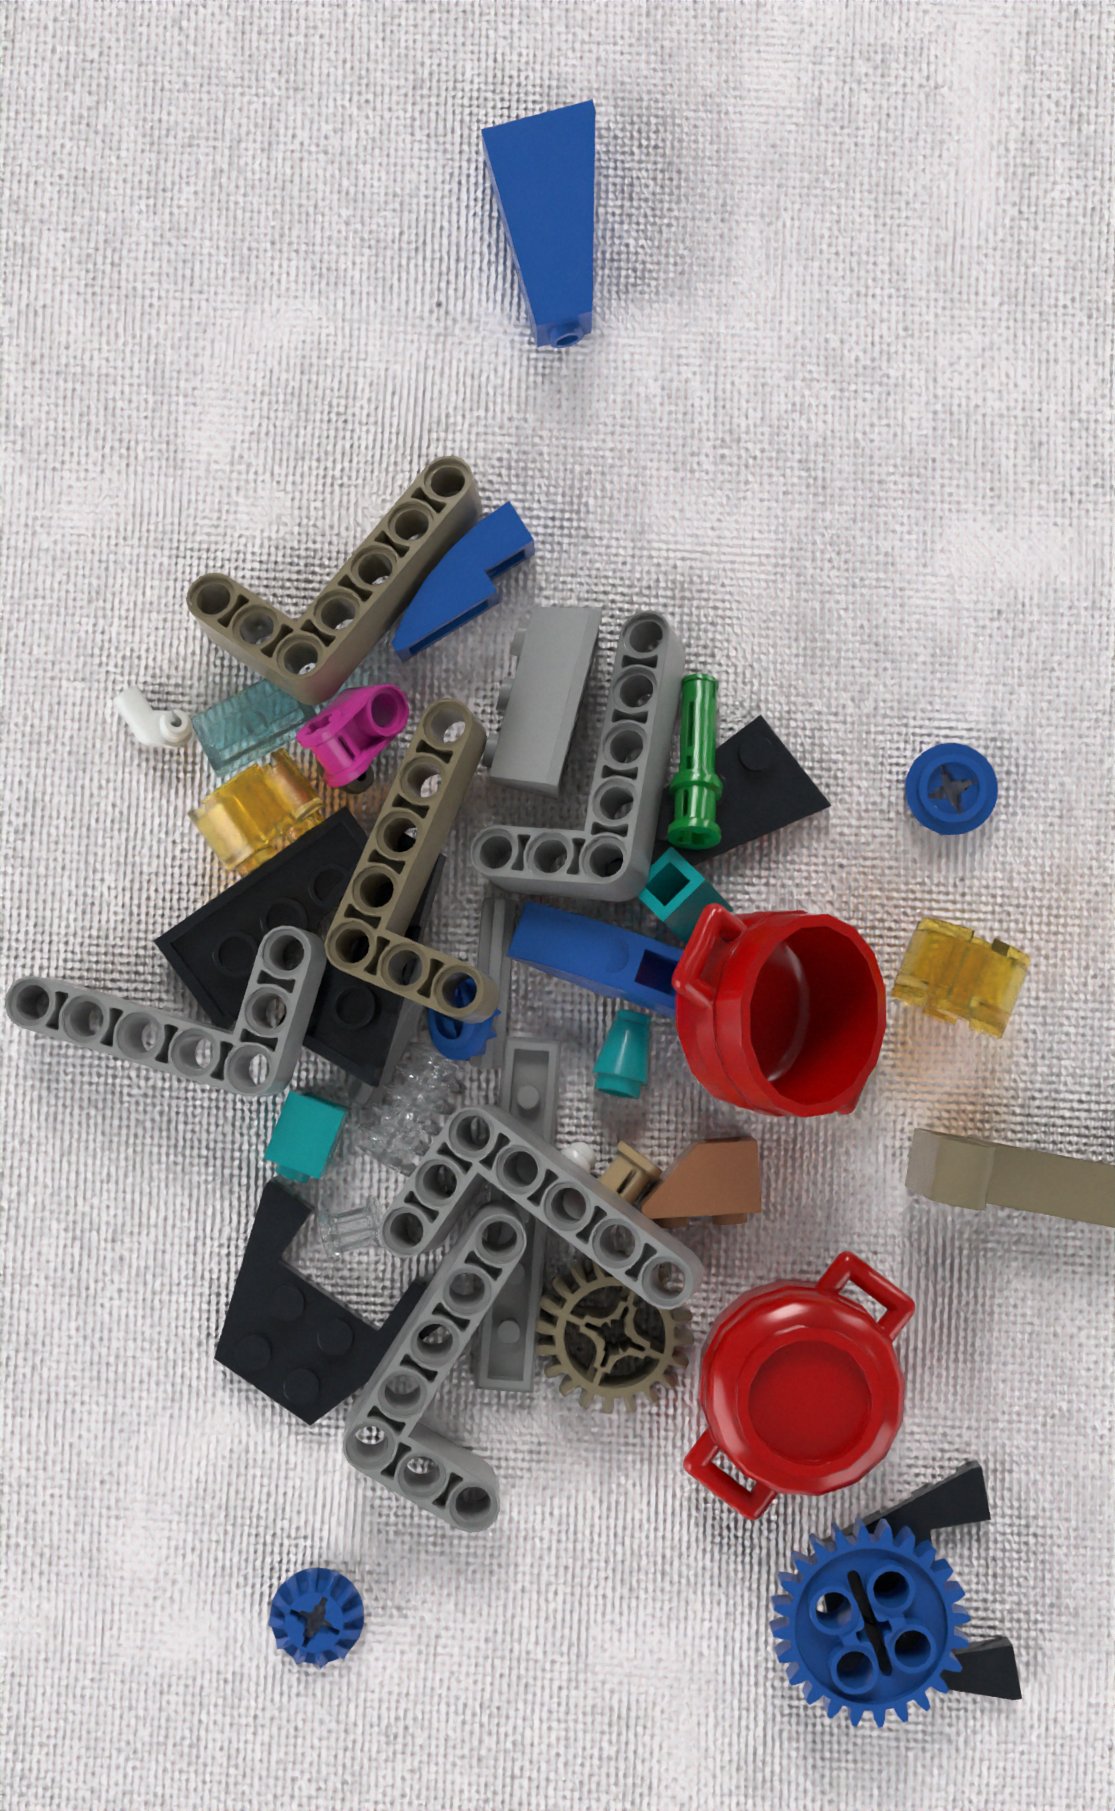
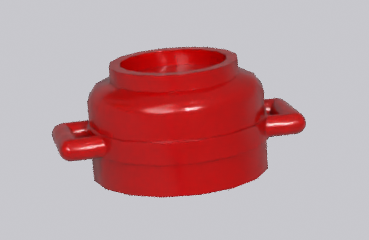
[671,903,886,1118]
[683,1251,916,1521]

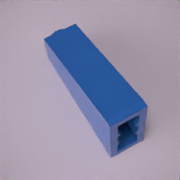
[481,99,596,348]

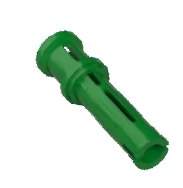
[667,673,723,850]

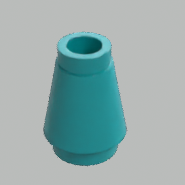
[591,1009,651,1099]

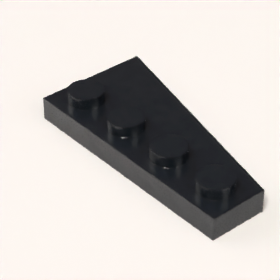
[605,715,832,902]
[154,805,369,1030]
[277,833,447,1088]

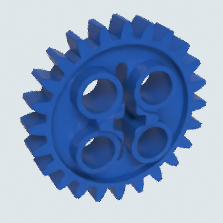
[769,1517,970,1728]

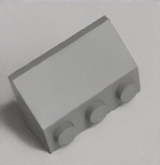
[482,607,603,800]

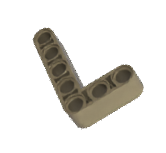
[186,456,483,705]
[325,698,499,1024]
[904,1128,1115,1228]

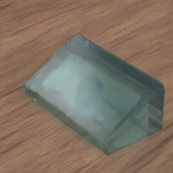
[191,678,318,778]

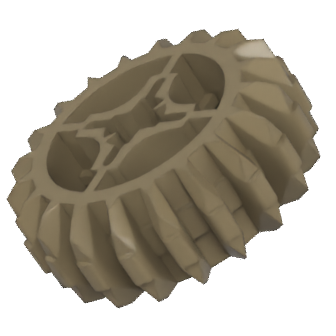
[534,1250,694,1414]

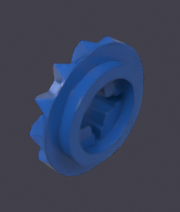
[903,743,998,836]
[427,972,502,1061]
[268,1567,364,1669]

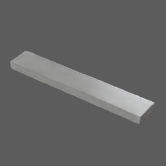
[475,1036,562,1393]

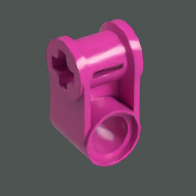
[296,684,409,788]

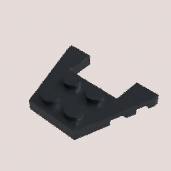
[214,1178,442,1426]
[822,1460,1022,1700]

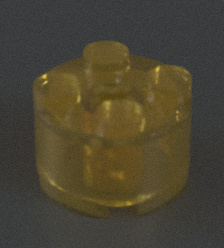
[187,748,326,878]
[889,918,1031,1039]

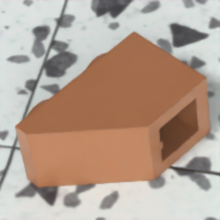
[639,1136,762,1228]

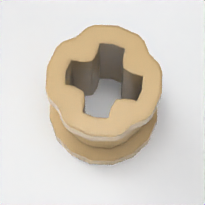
[598,1140,663,1205]

